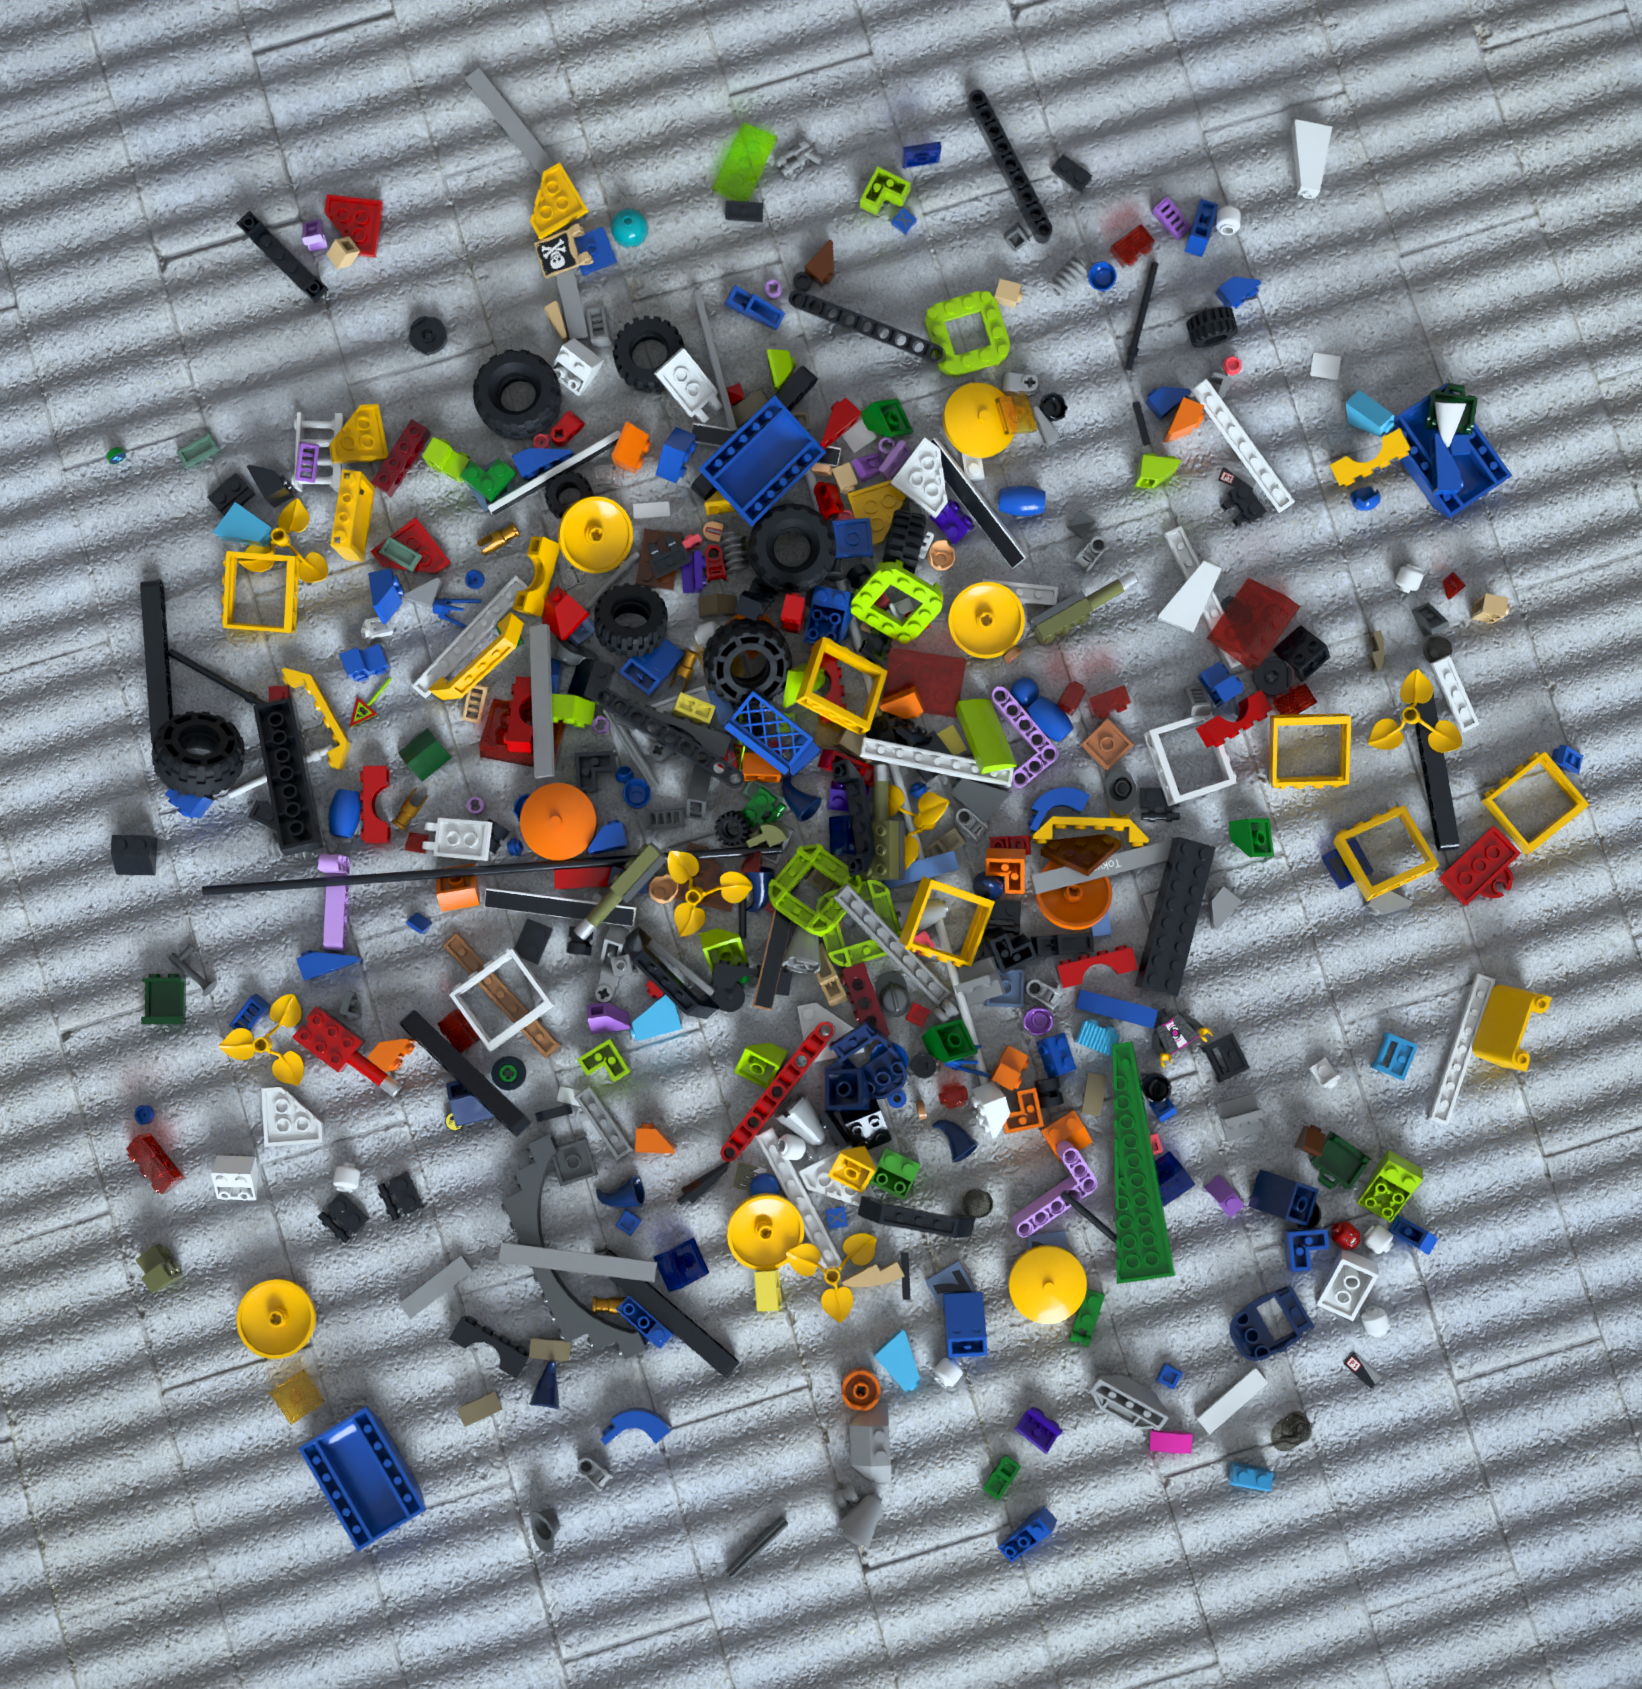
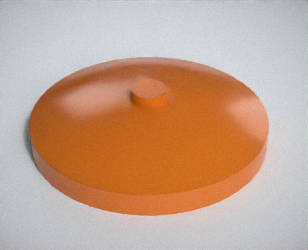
[520,783,598,860]
[1035,861,1112,930]

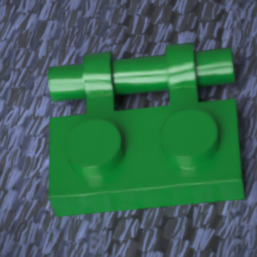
[741,786,786,832]

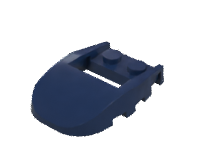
[829,1019,907,1099]
[1229,1285,1315,1361]

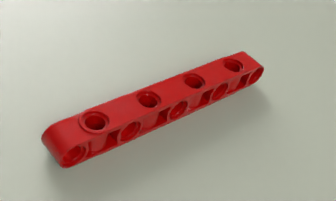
[720,1021,835,1162]

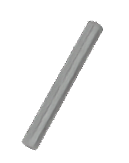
[603,709,660,789]

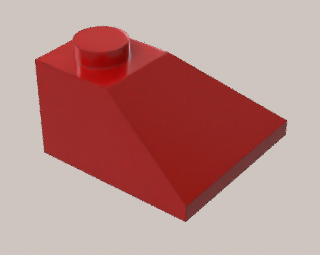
[542,586,590,642]

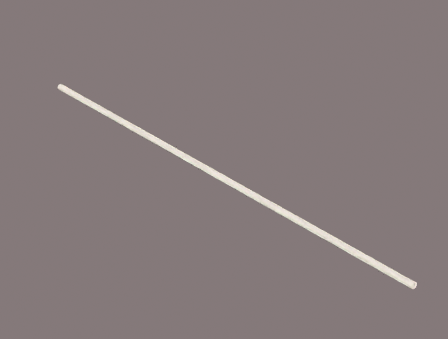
[805,468,990,1085]

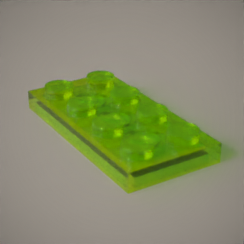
[712,122,777,202]

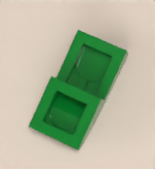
[982,1455,1021,1500]

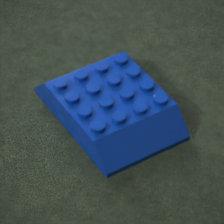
[1386,383,1512,518]
[698,395,827,527]
[298,1406,427,1552]

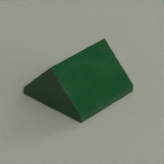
[398,728,452,782]

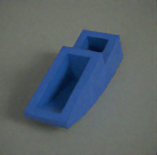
[724,285,786,330]

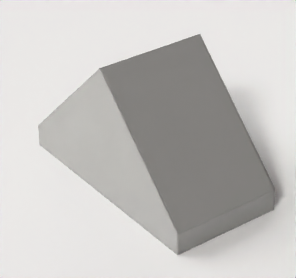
[404,577,443,609]

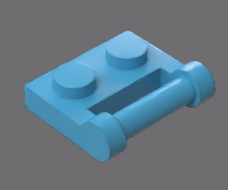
[1370,1032,1418,1081]

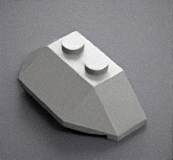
[1090,1374,1170,1430]
[849,1401,891,1483]

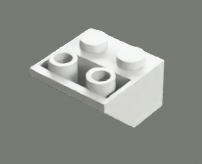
[552,338,604,397]
[971,1081,1010,1138]
[211,1156,258,1200]

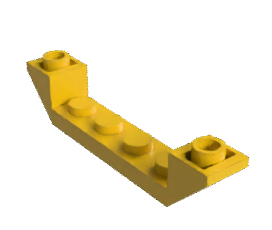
[428,612,524,700]
[281,668,351,771]
[1031,816,1149,847]

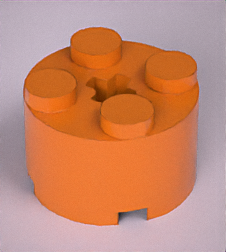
[841,1367,881,1411]

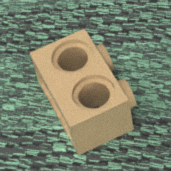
[1471,593,1510,623]

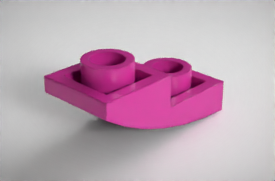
[1150,1429,1193,1454]

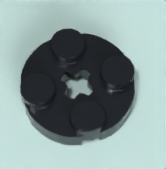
[409,316,448,356]
[1253,657,1292,696]

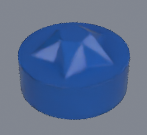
[465,570,485,589]
[135,1105,154,1125]

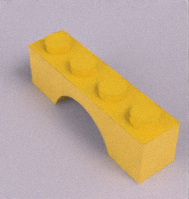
[1329,428,1411,487]
[512,536,560,617]

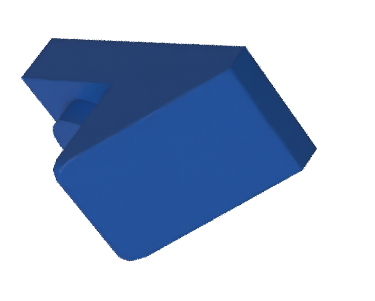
[1551,745,1583,774]

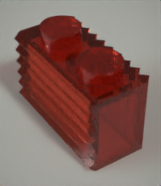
[1110,224,1155,268]
[1057,681,1086,716]
[1270,683,1317,715]
[437,1008,481,1054]

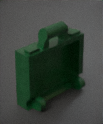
[1424,383,1478,436]
[1310,1131,1371,1190]

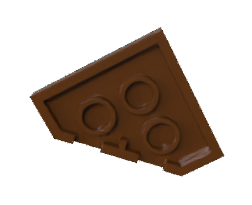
[1041,834,1121,876]
[675,842,734,912]

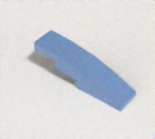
[882,851,959,889]

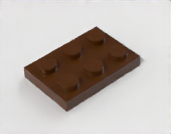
[636,528,683,591]

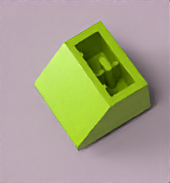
[1135,453,1181,489]

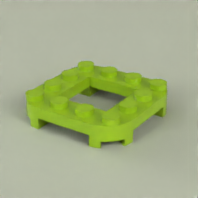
[924,291,1010,378]
[851,560,944,644]
[768,843,862,936]
[815,880,902,967]

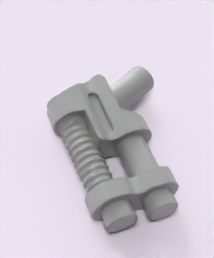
[775,140,822,176]

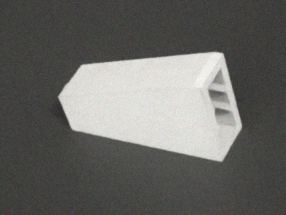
[1291,119,1332,199]
[1158,560,1222,634]

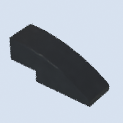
[1030,933,1094,956]

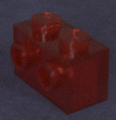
[1086,685,1131,720]

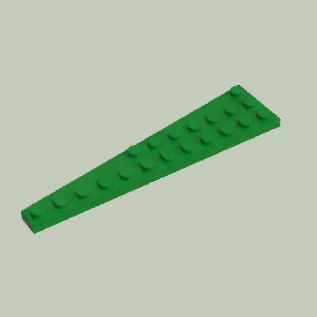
[1112,1041,1176,1284]

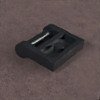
[984,899,1021,935]
[1201,1033,1250,1083]

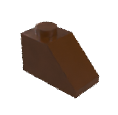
[805,240,834,288]
[1294,1124,1326,1157]

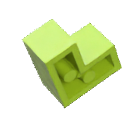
[860,166,911,216]
[422,437,471,484]
[552,694,596,728]
[577,1038,632,1082]

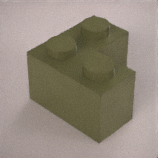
[136,1244,183,1294]

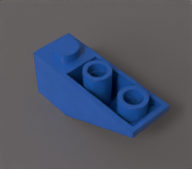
[512,448,574,481]
[616,1295,674,1349]
[998,1506,1058,1562]

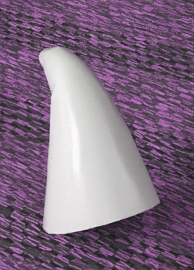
[1435,402,1466,447]

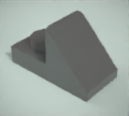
[1412,602,1449,636]

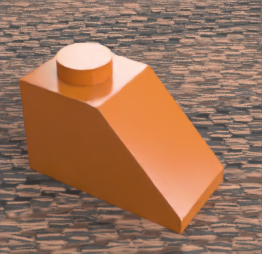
[879,686,924,719]
[742,751,781,783]

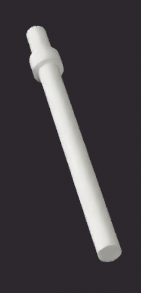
[227,744,334,798]

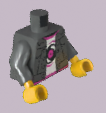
[1152,1008,1213,1067]

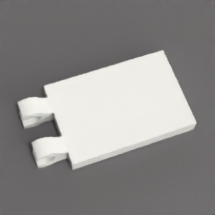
[654,348,723,424]
[422,818,492,861]

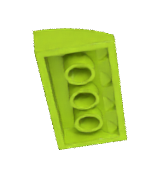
[955,699,1017,774]

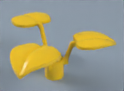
[238,498,328,583]
[1368,669,1462,753]
[889,784,950,870]
[667,850,753,937]
[219,994,304,1086]
[786,1233,876,1323]

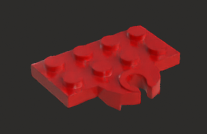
[1437,826,1521,906]

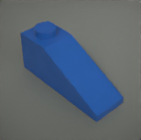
[1184,199,1218,257]
[1430,434,1463,495]
[296,950,363,981]

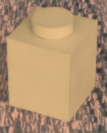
[326,237,360,269]
[994,278,1023,308]
[832,462,858,495]

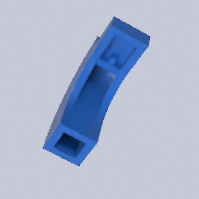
[1027,787,1090,833]
[600,1408,672,1446]

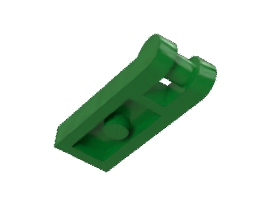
[1069,1288,1105,1347]

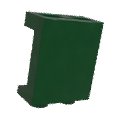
[141,974,186,1024]

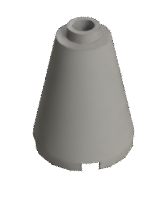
[893,898,949,935]
[782,925,821,974]
[775,1091,827,1145]
[834,1493,884,1552]

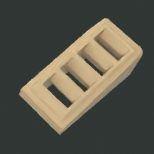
[544,300,568,344]
[462,683,490,724]

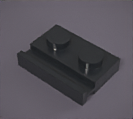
[207,473,255,516]
[514,918,554,965]
[819,1110,851,1148]

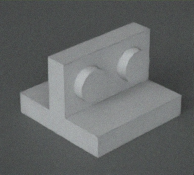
[954,957,1006,1005]
[1215,1093,1265,1141]

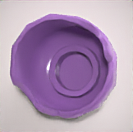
[1023,1006,1053,1035]

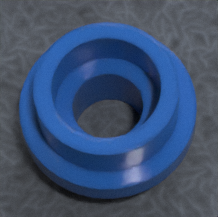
[615,766,634,784]
[908,782,927,798]
[507,837,523,856]
[887,1089,907,1108]

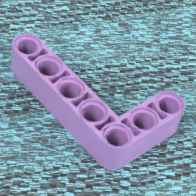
[990,687,1058,789]
[318,854,350,951]
[1011,1140,1097,1237]

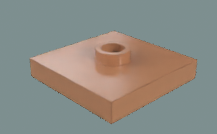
[1080,717,1134,772]

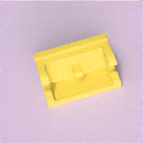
[670,692,716,725]
[754,1269,782,1312]

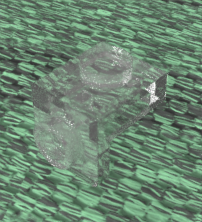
[593,464,624,487]

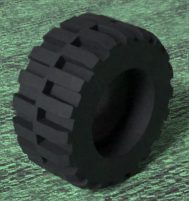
[613,315,685,393]
[882,509,927,574]
[594,583,668,658]

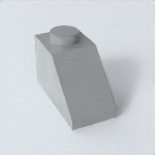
[1208,886,1241,931]
[1364,891,1413,916]
[599,924,629,967]

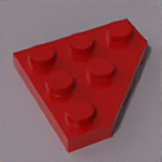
[324,194,384,258]
[370,517,451,574]

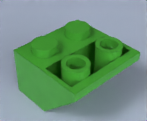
[869,1147,921,1200]

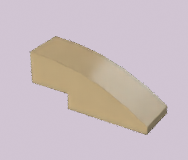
[815,943,848,1007]
[842,1260,904,1287]

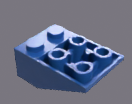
[803,586,854,646]
[619,638,685,699]
[943,1291,987,1358]

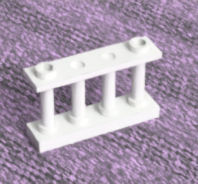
[292,412,347,492]

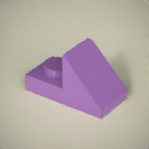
[302,219,327,251]
[852,452,884,483]
[1204,1175,1245,1218]

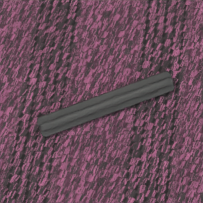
[727,1517,788,1578]

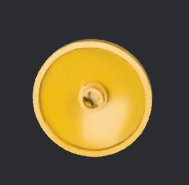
[942,382,1017,458]
[558,496,633,573]
[948,582,1025,659]
[726,1193,804,1271]
[1008,1245,1087,1324]
[236,1279,316,1359]

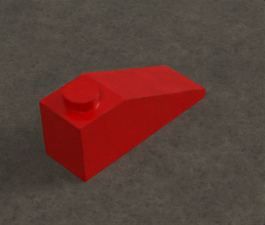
[820,397,862,450]
[817,749,874,788]

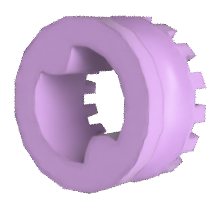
[765,279,782,299]
[878,437,895,456]
[592,716,610,734]
[467,797,485,814]

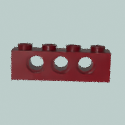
[371,419,431,498]
[840,962,890,1041]

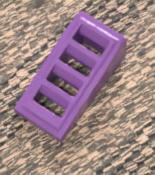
[1152,197,1191,240]
[295,442,319,483]

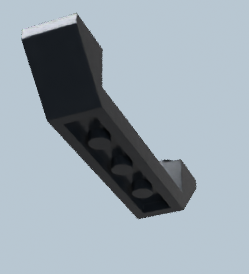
[236,210,329,303]
[831,759,876,877]
[625,926,720,1019]
[857,1196,975,1238]

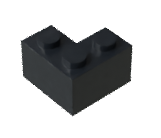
[575,751,616,793]
[983,926,1037,974]

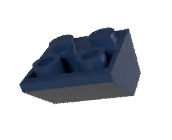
[446,1074,494,1127]

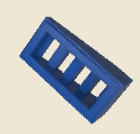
[229,994,271,1031]

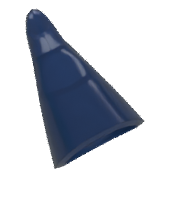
[781,775,822,822]
[743,866,775,912]
[973,871,1005,900]
[932,1119,979,1163]
[596,1174,645,1208]
[529,1361,560,1409]

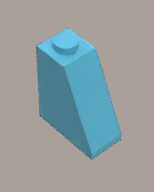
[1346,390,1394,437]
[213,502,273,547]
[630,994,683,1041]
[873,1327,920,1392]

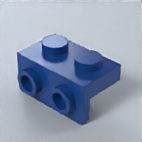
[1036,1033,1077,1078]

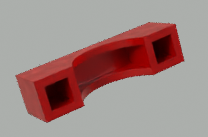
[781,593,806,635]
[811,646,847,724]
[504,676,533,753]
[1196,690,1273,748]
[360,765,391,844]
[1055,945,1138,989]

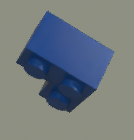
[655,427,697,483]
[339,644,391,682]
[1197,662,1244,708]
[164,789,214,819]
[1283,1227,1329,1272]

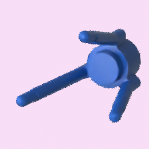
[433,598,482,629]
[944,1045,991,1078]

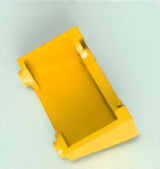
[1472,984,1552,1072]

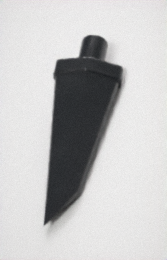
[677,1162,730,1205]

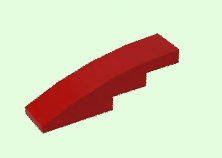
[554,867,625,890]

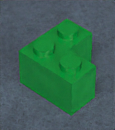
[459,458,516,504]

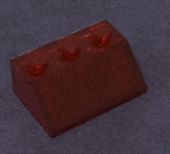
[126,1133,186,1195]

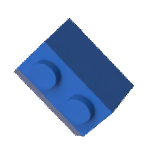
[368,568,404,624]
[588,820,630,855]

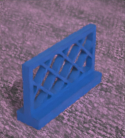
[724,690,814,775]

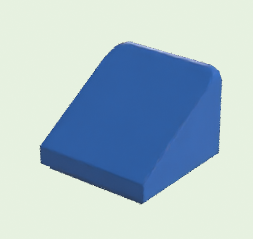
[405,913,432,934]
[1148,1098,1177,1123]

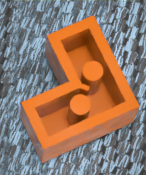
[985,848,1026,894]
[989,1045,1030,1091]
[1002,1087,1044,1134]

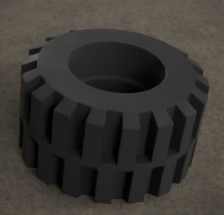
[1186,307,1238,348]
[544,471,594,519]

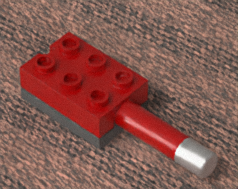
[292,1006,402,1097]

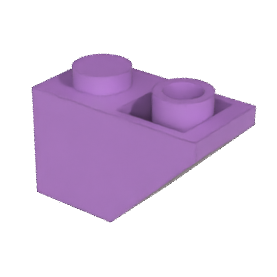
[587,1002,630,1035]

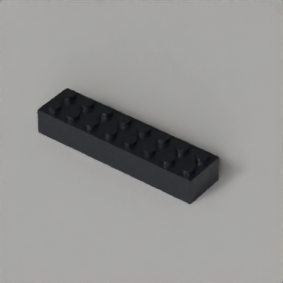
[253,697,324,856]
[1135,837,1216,997]

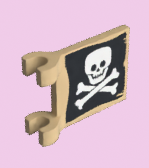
[534,223,593,279]

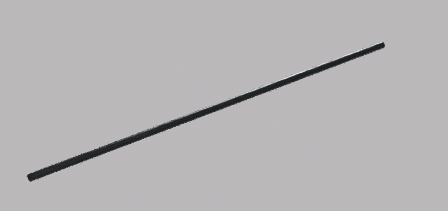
[202,844,782,896]

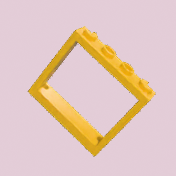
[330,469,376,562]
[221,551,300,633]
[795,637,888,735]
[1268,713,1351,789]
[1481,751,1589,854]
[1333,805,1439,901]
[899,876,995,967]

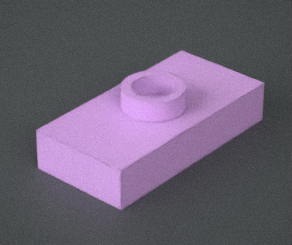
[878,440,912,481]

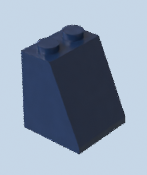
[1248,1169,1319,1226]

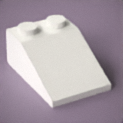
[1317,1249,1379,1321]

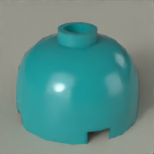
[611,208,648,248]

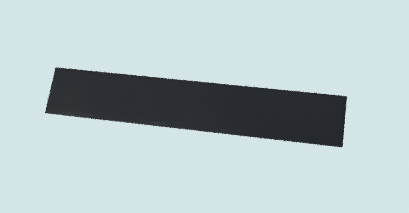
[1132,401,1150,446]
[901,1253,911,1300]

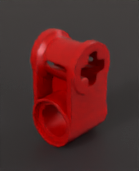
[550,410,585,447]
[814,482,844,520]
[705,545,727,583]

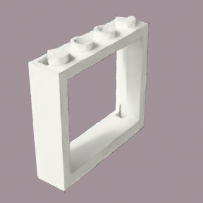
[1143,711,1237,806]
[449,948,555,1051]

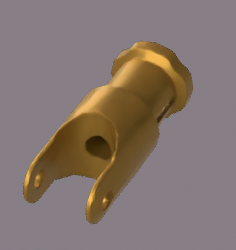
[477,522,521,555]
[670,648,700,693]
[391,787,428,831]
[592,1296,626,1315]

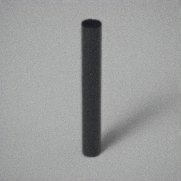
[739,896,747,938]

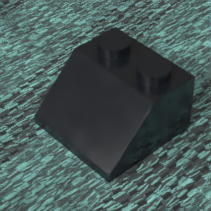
[246,464,294,508]
[568,658,615,702]
[111,835,157,876]

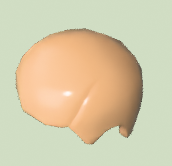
[927,540,955,571]
[648,873,679,904]

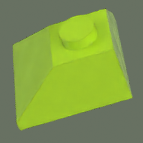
[766,349,796,393]
[783,663,825,708]
[699,928,749,973]
[734,1043,788,1089]

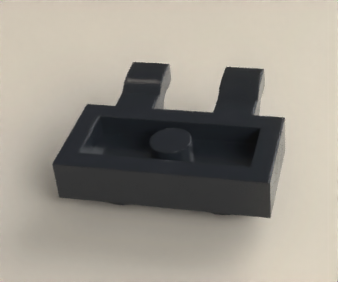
[1221,481,1267,527]
[648,535,691,579]

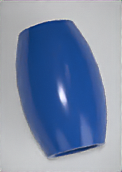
[999,485,1046,516]
[1027,695,1074,743]
[328,789,361,838]

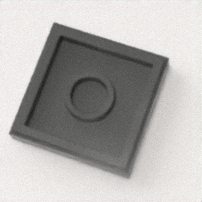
[552,1137,598,1187]

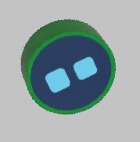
[106,447,126,465]

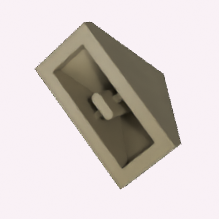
[698,593,737,617]

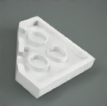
[890,438,948,519]
[797,1003,865,1062]
[261,1087,324,1147]
[799,1145,877,1206]

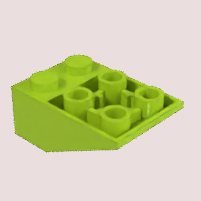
[1357,1149,1423,1223]

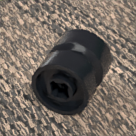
[846,564,872,591]
[487,818,510,854]
[566,926,594,956]
[910,1053,937,1079]
[1034,1077,1064,1108]

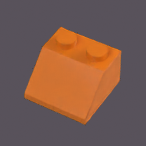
[1163,397,1205,443]
[611,421,652,474]
[436,863,480,911]
[1039,1109,1092,1163]
[635,1123,677,1154]

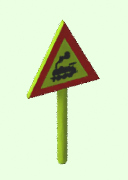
[350,677,392,727]
[733,713,745,770]

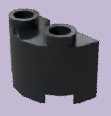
[859,627,893,667]

